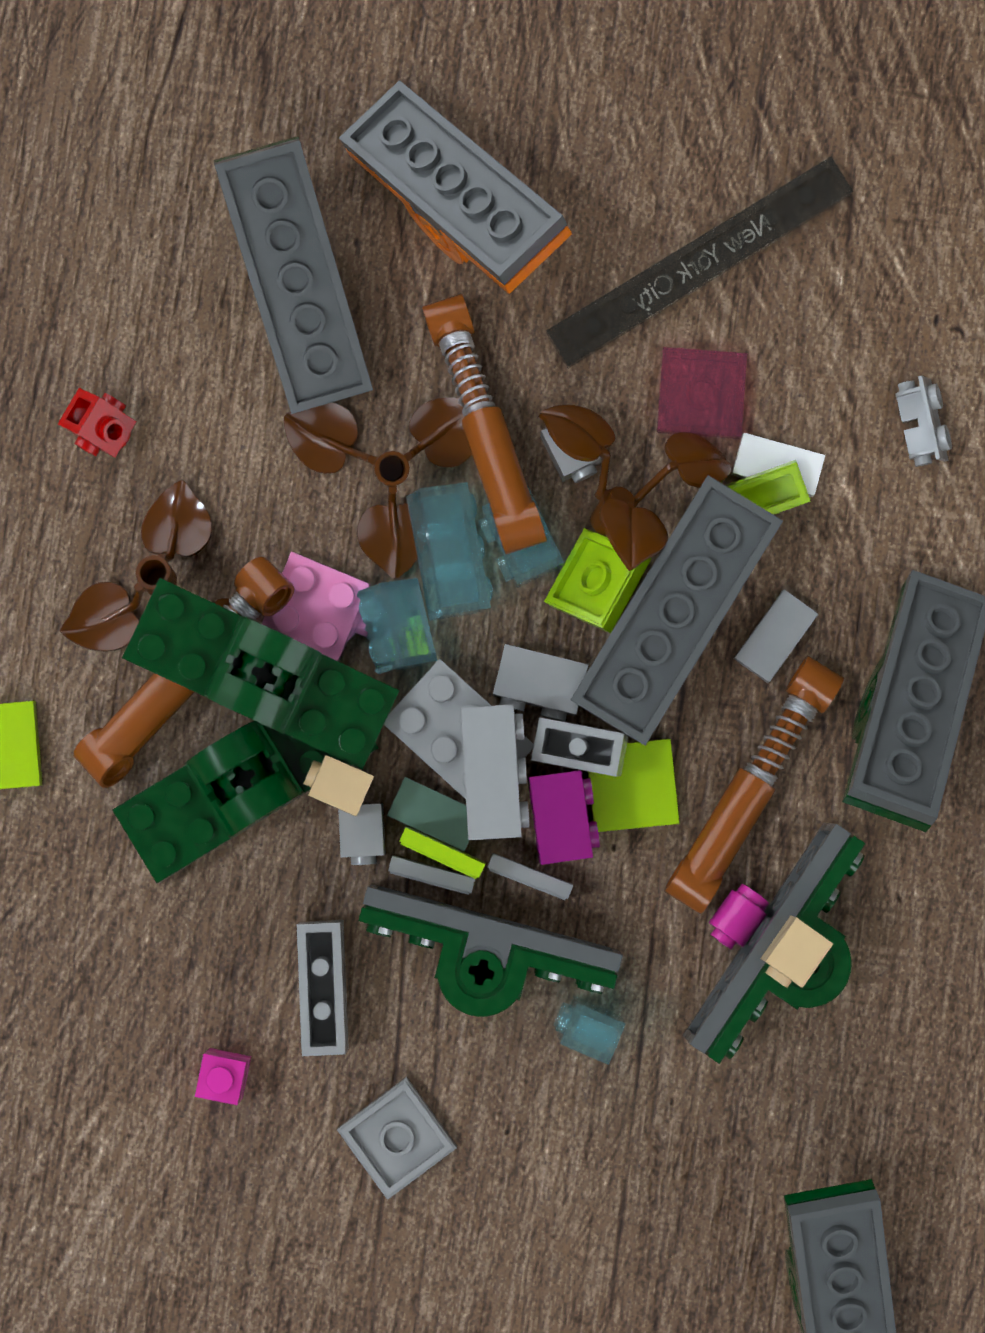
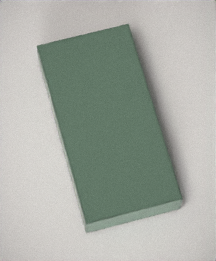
[387,777,469,851]

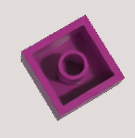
[527,770,600,865]

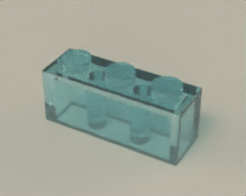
[406,482,493,621]

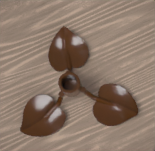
[284,397,472,579]
[538,405,731,571]
[60,480,257,652]

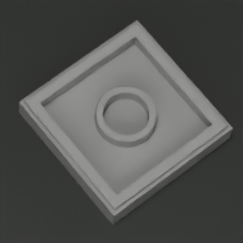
[337,1077,457,1200]

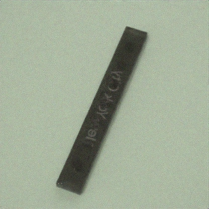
[546,157,853,369]

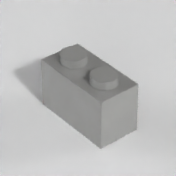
[493,644,589,722]
[531,717,629,777]

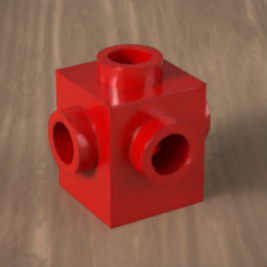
[58,388,137,458]

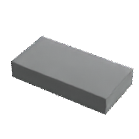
[733,589,818,683]
[487,853,573,900]
[388,855,475,895]

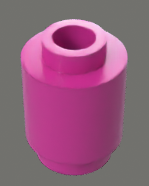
[708,884,770,950]

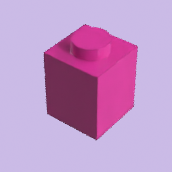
[195,1048,252,1105]

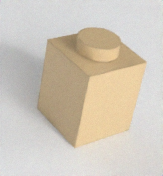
[303,755,374,816]
[760,916,833,988]

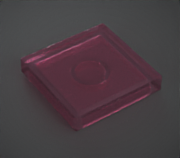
[656,347,747,439]

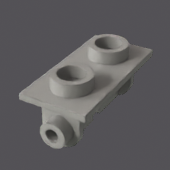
[895,376,952,467]

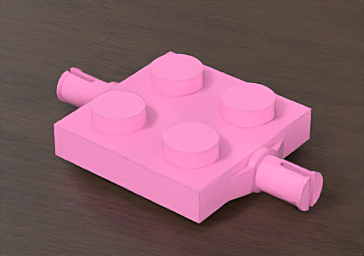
[262,552,385,662]

